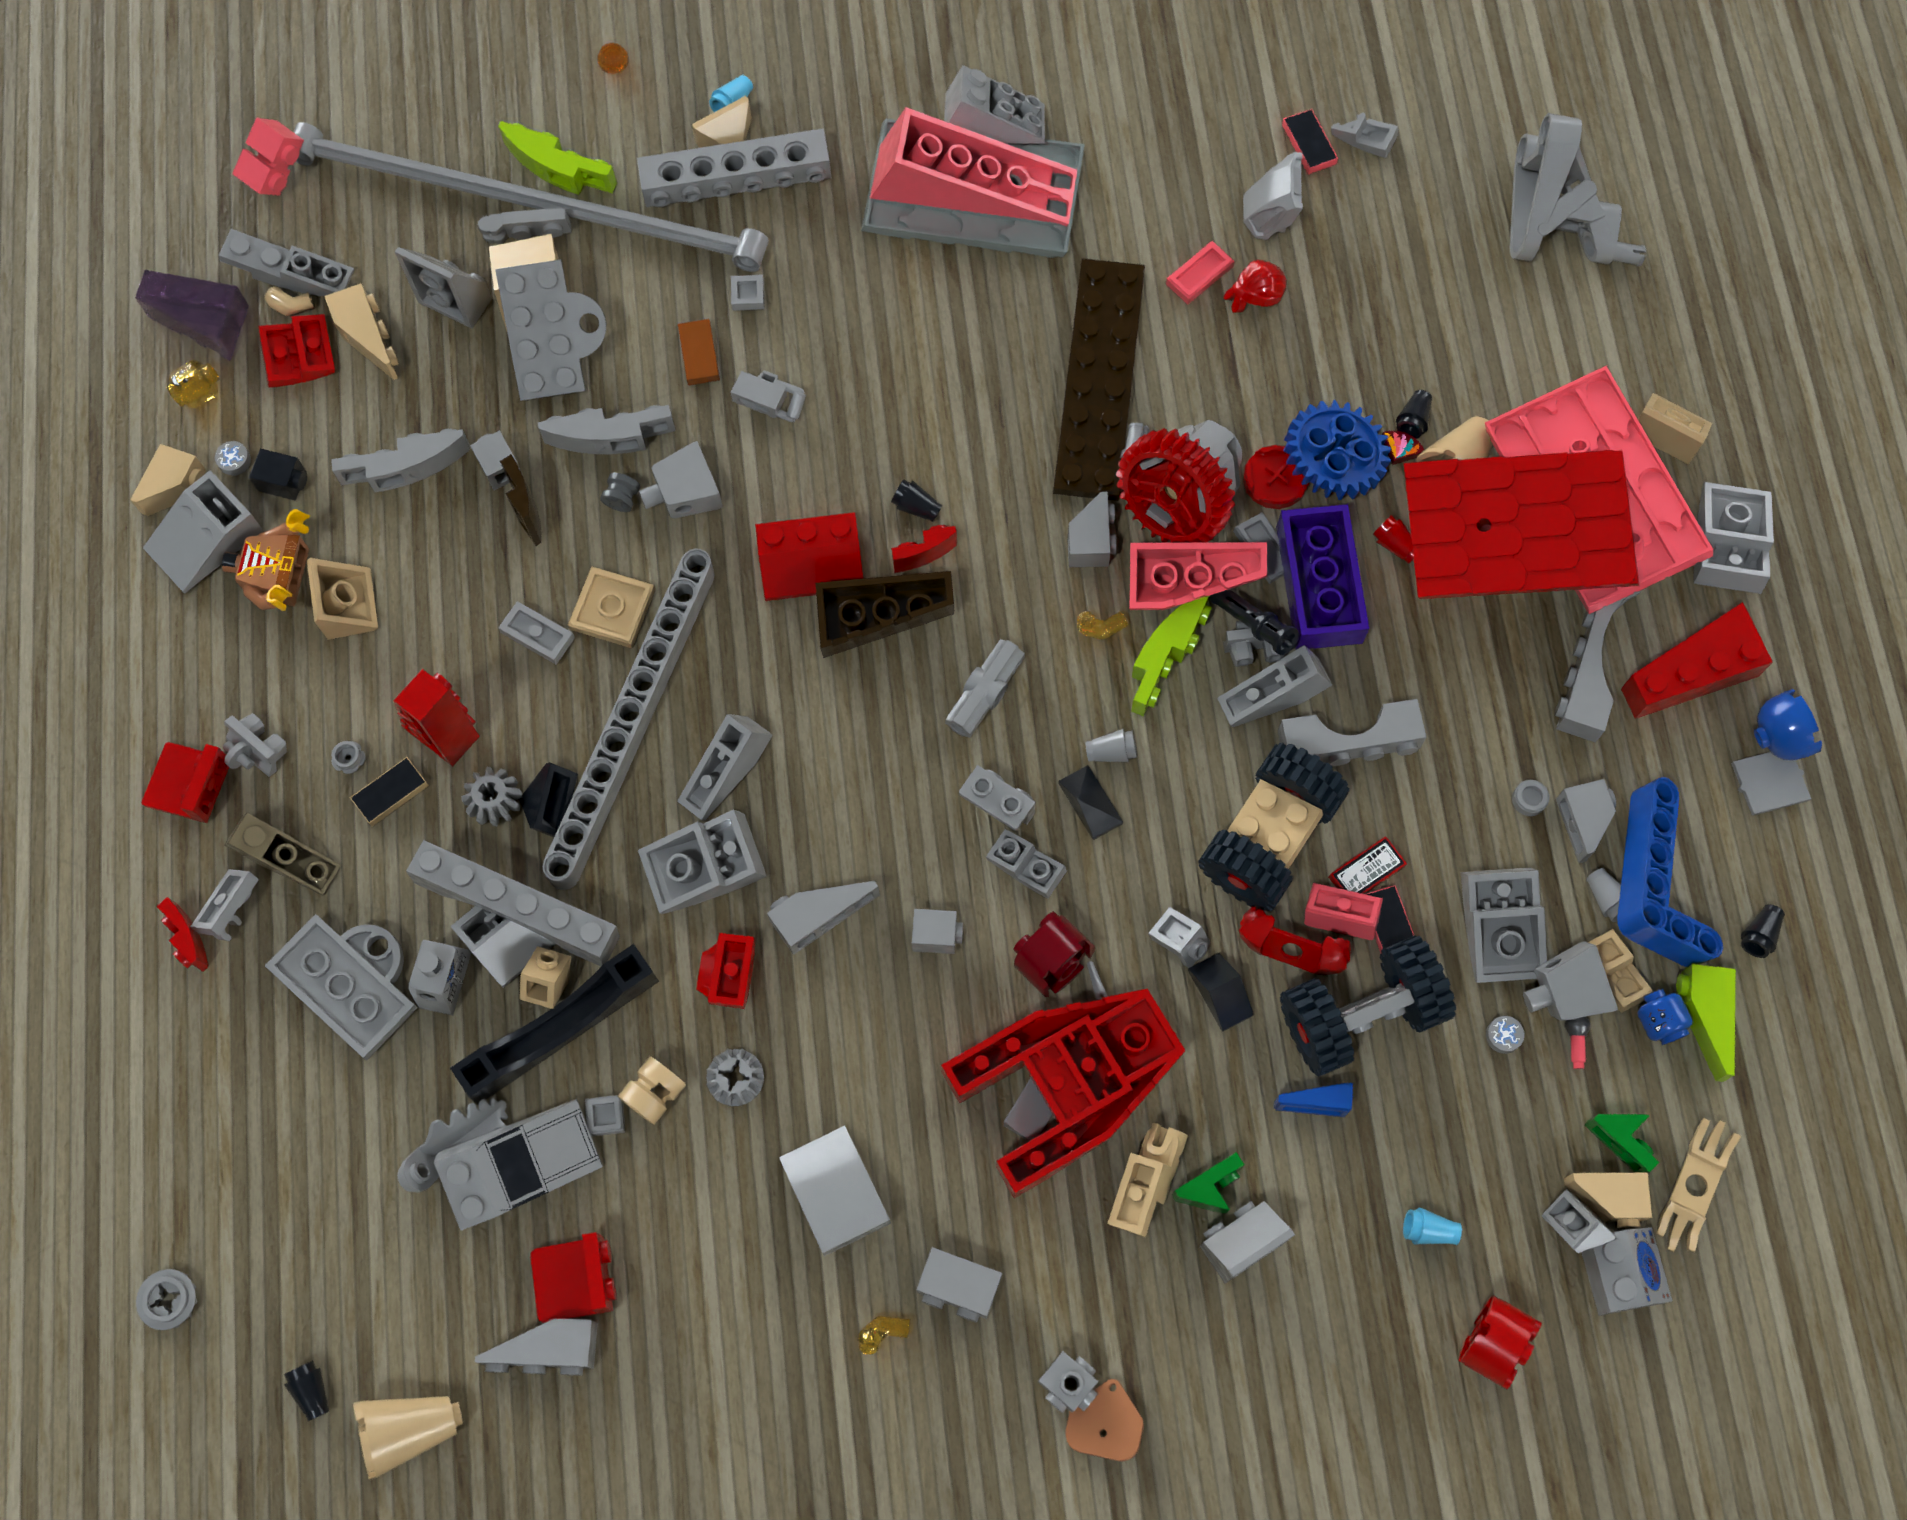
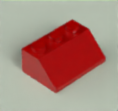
[755,512,863,601]

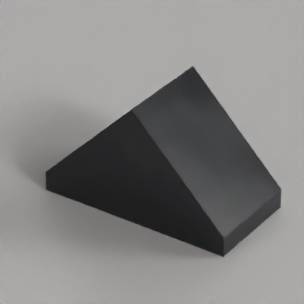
[1188,953,1254,1032]

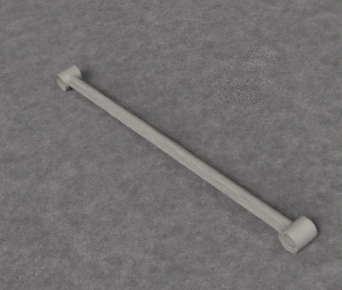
[293,122,769,272]

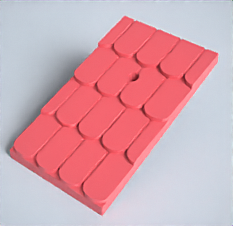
[1485,366,1713,614]

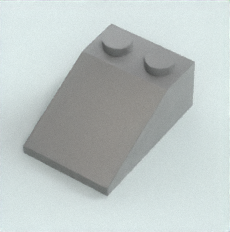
[395,247,492,328]

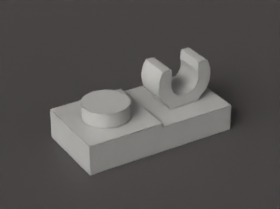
[190,869,259,941]

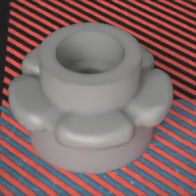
[331,741,366,774]

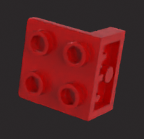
[141,742,229,823]

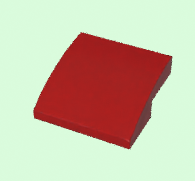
[258,314,335,388]

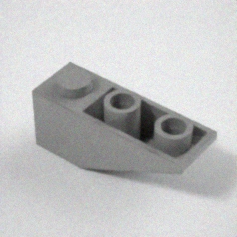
[475,1319,598,1376]

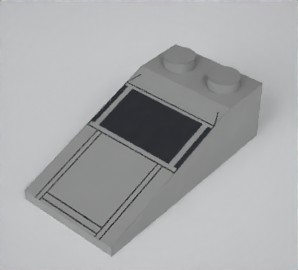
[434,1099,603,1230]

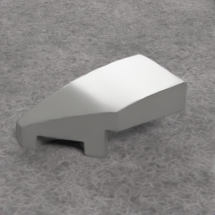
[1331,112,1399,158]

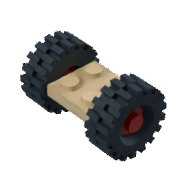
[1198,743,1349,911]

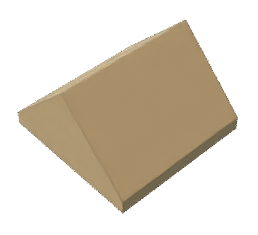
[1638,393,1712,465]
[307,558,378,640]

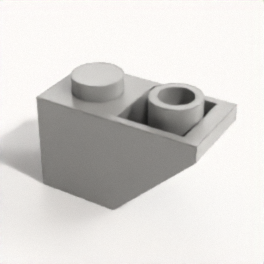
[1067,492,1116,567]

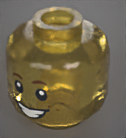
[167,360,219,409]

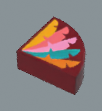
[1382,431,1424,465]

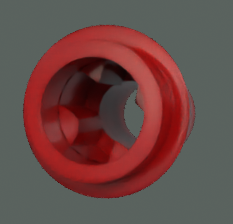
[1373,515,1414,564]

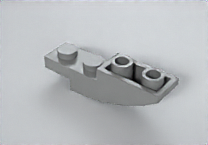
[219,229,354,297]
[537,405,676,454]
[331,429,470,492]

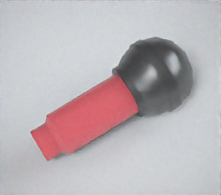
[1565,1017,1591,1069]

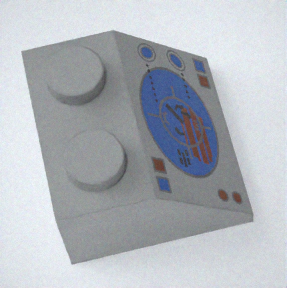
[1582,1227,1673,1316]

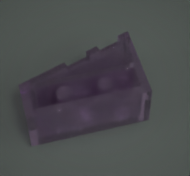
[135,270,249,361]

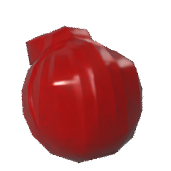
[1223,260,1287,313]

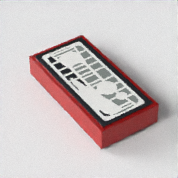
[1328,836,1407,894]

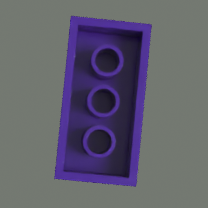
[1276,504,1369,650]

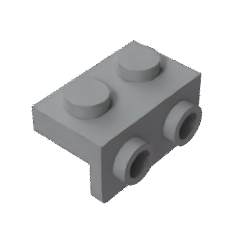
[959,765,1036,830]

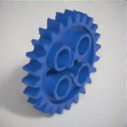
[1283,400,1391,500]

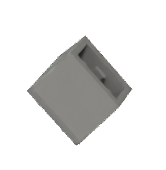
[450,906,556,988]

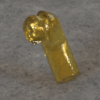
[1077,611,1128,640]
[858,1316,910,1355]

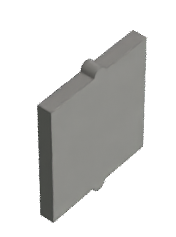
[1731,752,1811,816]

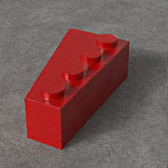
[1621,602,1773,719]
[393,669,480,767]

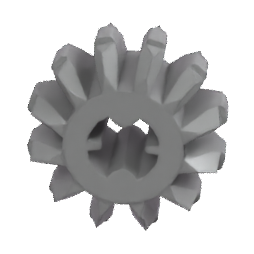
[461,767,522,827]

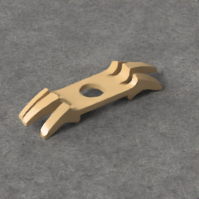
[1656,1118,1741,1252]

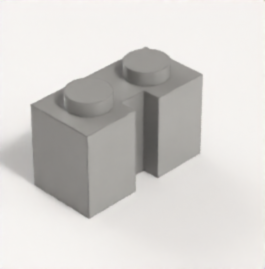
[917,1247,1002,1322]

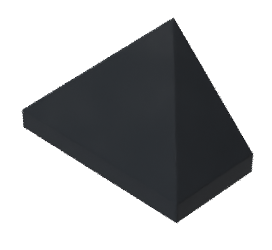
[519,762,578,837]
[1058,765,1123,840]

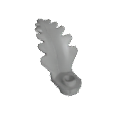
[397,1098,508,1192]

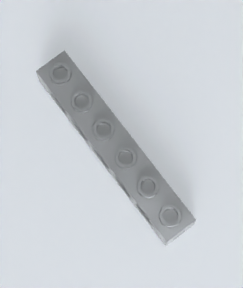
[637,128,831,207]

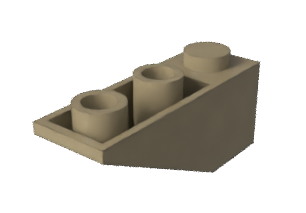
[224,813,341,895]

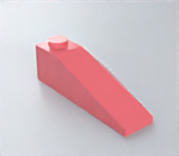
[1129,542,1267,610]

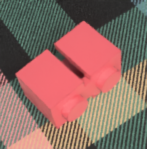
[232,118,304,196]

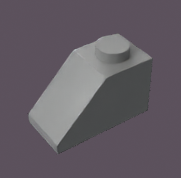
[1556,779,1616,863]

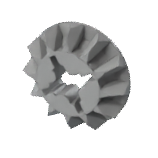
[706,1049,764,1106]
[136,1269,198,1331]

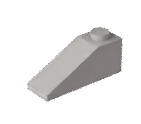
[1217,645,1332,727]
[677,714,772,820]
[767,881,880,955]

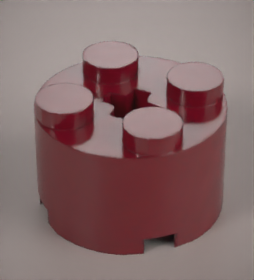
[1013,911,1095,997]

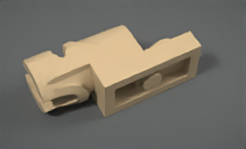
[1107,1123,1188,1237]

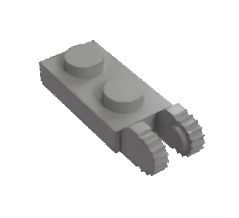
[477,207,572,244]

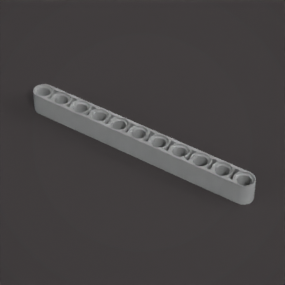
[542,548,715,890]

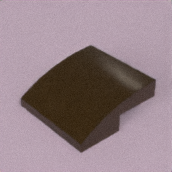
[500,454,542,546]

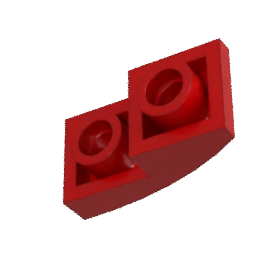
[891,525,957,573]
[156,897,208,972]

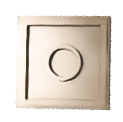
[568,566,656,648]

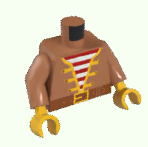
[222,509,310,611]

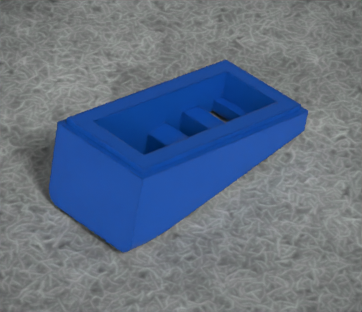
[1274,1083,1353,1117]

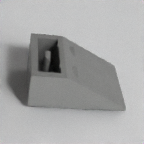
[944,65,1045,144]
[143,470,264,594]

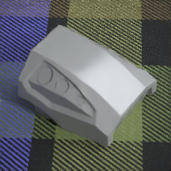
[1243,152,1303,240]

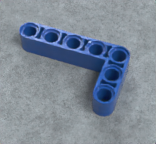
[1617,777,1723,968]

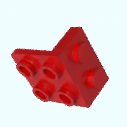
[530,1232,616,1323]

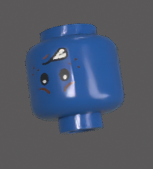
[1637,989,1693,1045]

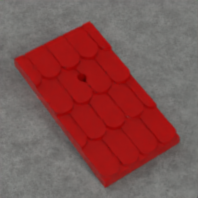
[1403,450,1639,599]

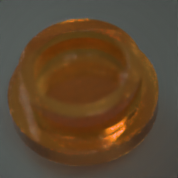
[597,43,629,74]

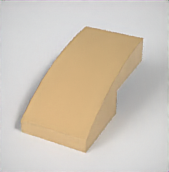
[1588,929,1653,1013]

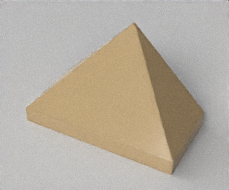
[692,96,752,148]

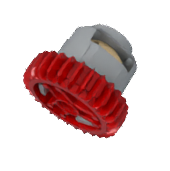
[1116,420,1242,543]

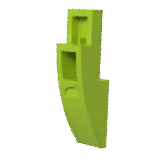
[498,121,617,195]
[1131,595,1212,717]

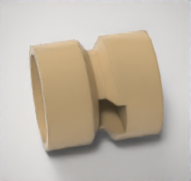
[617,1056,686,1125]

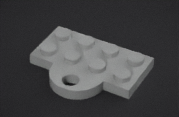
[495,259,606,401]
[265,914,418,1060]

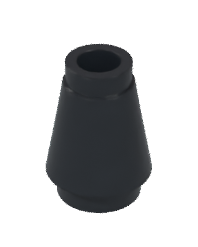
[1396,390,1432,439]
[891,479,942,522]
[1741,904,1785,958]
[284,1361,330,1421]

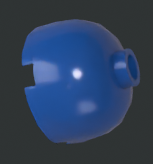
[1754,689,1822,761]

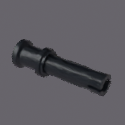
[1209,589,1299,655]

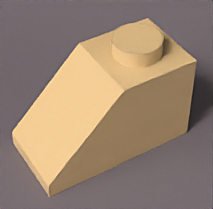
[130,444,207,516]
[1564,1173,1652,1229]

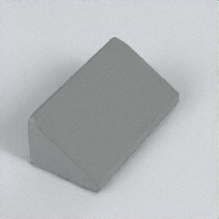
[1003,1078,1053,1141]
[1542,1189,1616,1253]

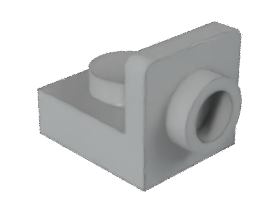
[1148,907,1210,968]

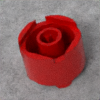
[1458,1296,1542,1390]

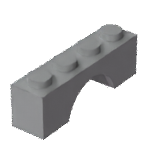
[1278,699,1427,766]

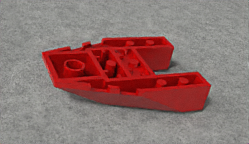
[941,988,1186,1199]

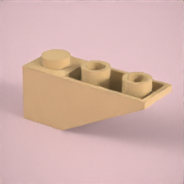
[325,283,399,380]

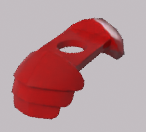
[1239,907,1351,975]

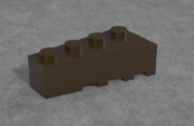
[815,571,954,658]

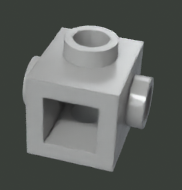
[1038,1351,1098,1413]

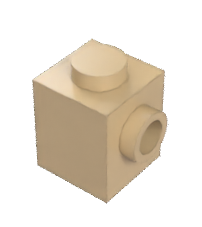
[519,946,571,1009]

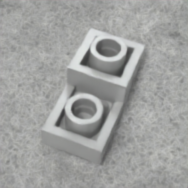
[986,829,1067,899]

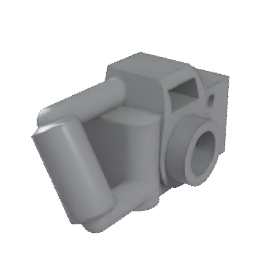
[730,370,806,422]

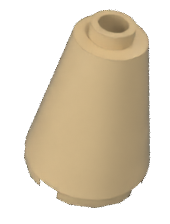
[1416,417,1493,462]
[353,1396,463,1480]

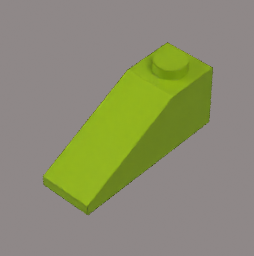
[1676,964,1736,1082]

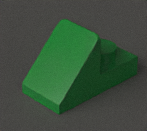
[1584,1114,1659,1173]
[1172,1152,1245,1214]

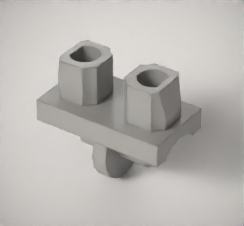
[1223,621,1287,667]
[223,713,287,777]

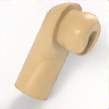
[265,287,314,316]

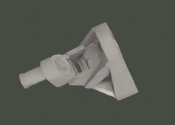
[1510,113,1646,266]

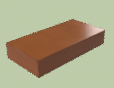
[678,319,720,386]

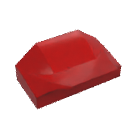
[696,933,756,1009]

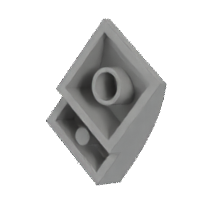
[1694,482,1774,594]
[638,809,767,914]
[1461,867,1547,983]
[779,1126,891,1256]

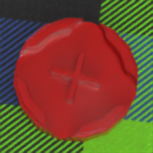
[1243,445,1309,509]

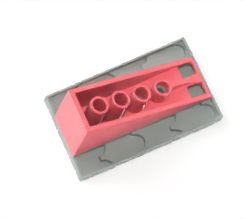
[861,107,1085,258]

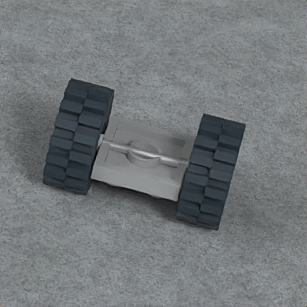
[1280,935,1456,1076]

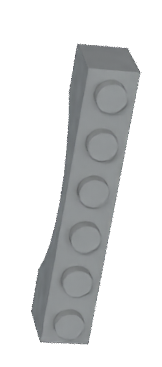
[1554,589,1643,743]
[406,840,620,966]

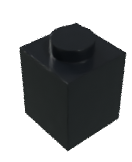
[249,448,307,501]

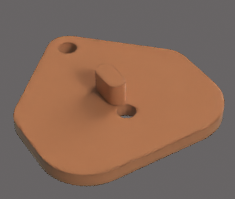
[1066,1379,1144,1462]

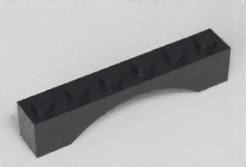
[450,944,659,1105]

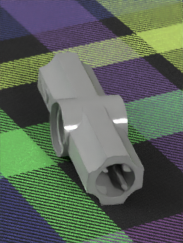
[945,639,1025,738]

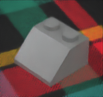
[1200,1201,1295,1284]

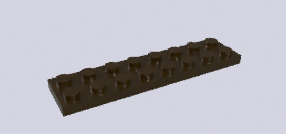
[1053,258,1145,501]

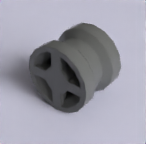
[600,473,640,512]

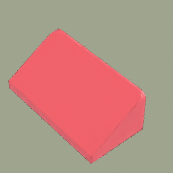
[1304,883,1383,940]

